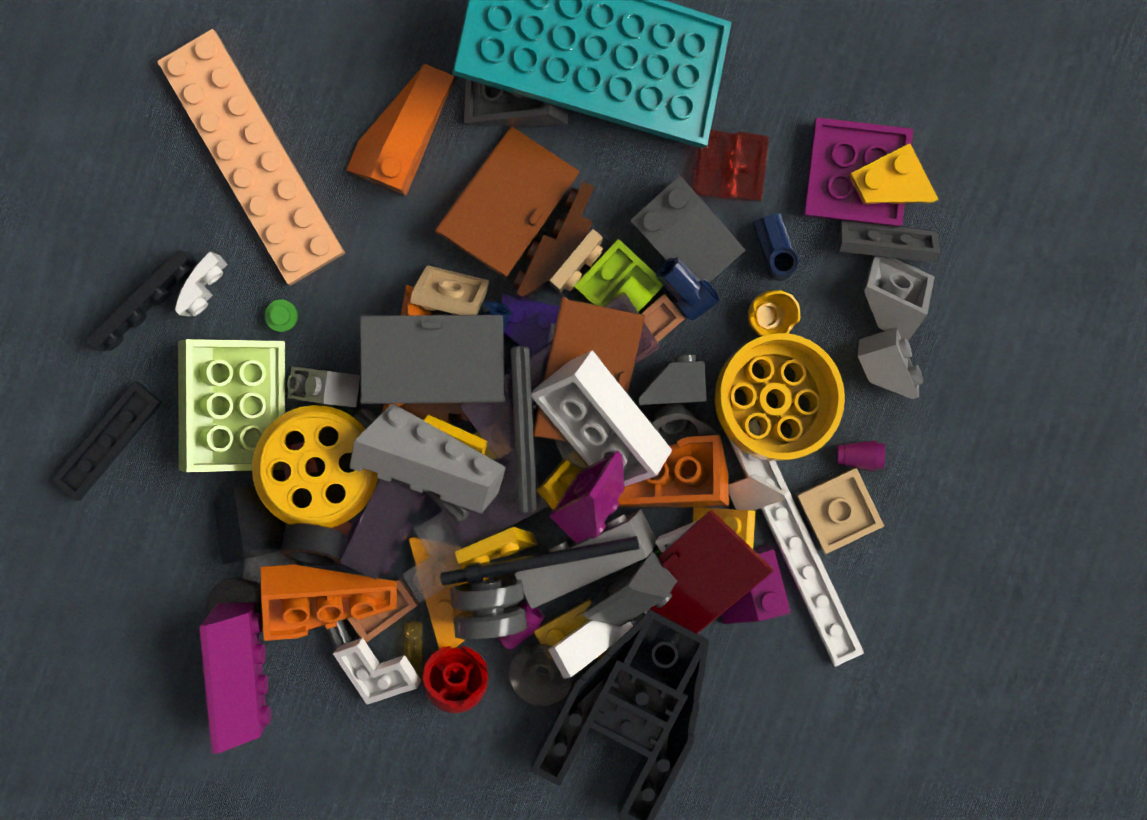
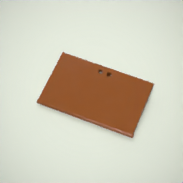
[435,126,580,278]
[533,297,645,442]

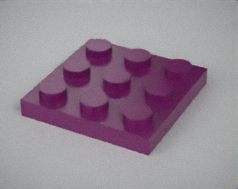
[803,117,914,227]

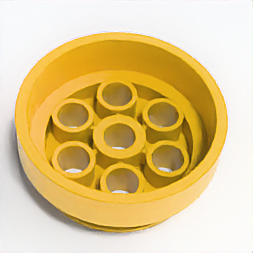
[715,333,845,461]
[252,405,378,528]

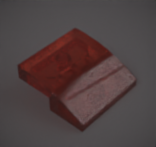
[693,130,770,202]

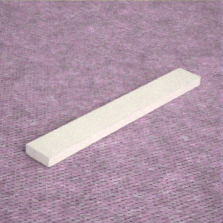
[726,419,864,667]

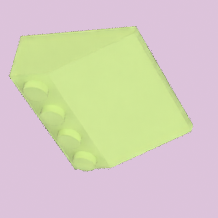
[178,339,285,472]

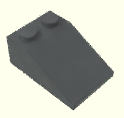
[464,79,568,127]
[631,176,746,283]

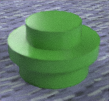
[265,300,298,332]

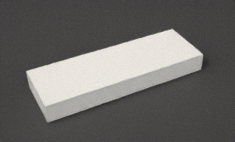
[548,619,633,679]

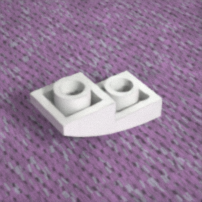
[175,252,228,317]

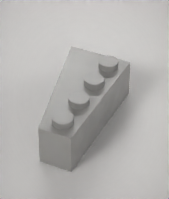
[350,404,506,514]
[515,509,657,609]

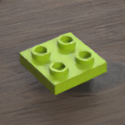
[574,239,664,314]

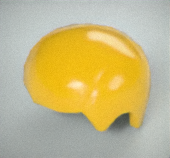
[747,290,801,336]

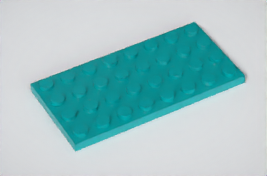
[452,0,732,149]

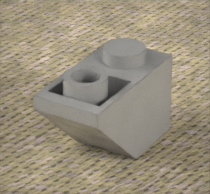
[858,328,923,399]
[287,366,360,407]

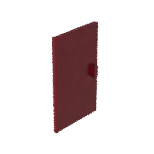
[650,510,774,634]

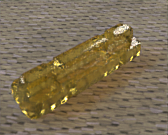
[404,621,423,685]

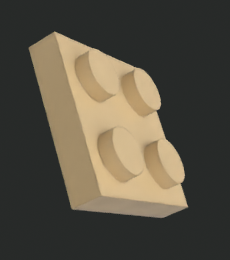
[550,229,603,294]
[410,265,489,315]
[796,467,884,554]

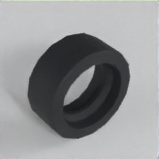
[280,524,347,566]

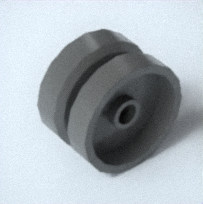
[450,579,527,639]

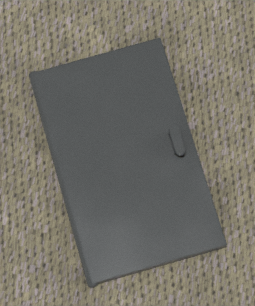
[360,315,506,404]

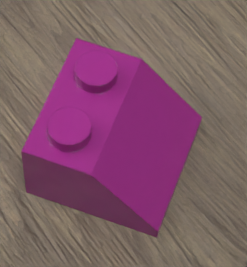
[549,450,624,543]
[721,545,791,624]

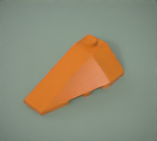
[346,64,455,196]
[617,435,729,507]
[261,564,397,641]

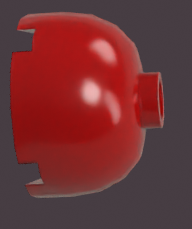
[422,646,488,714]

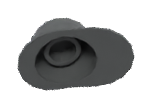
[651,403,718,446]

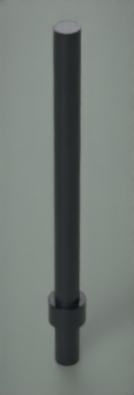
[440,536,640,586]

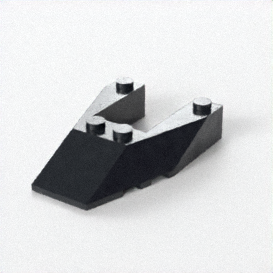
[530,609,709,820]

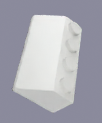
[531,351,672,487]

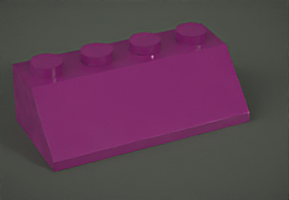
[199,602,271,754]

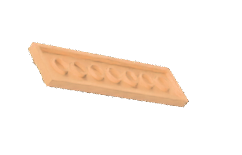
[157,29,345,286]

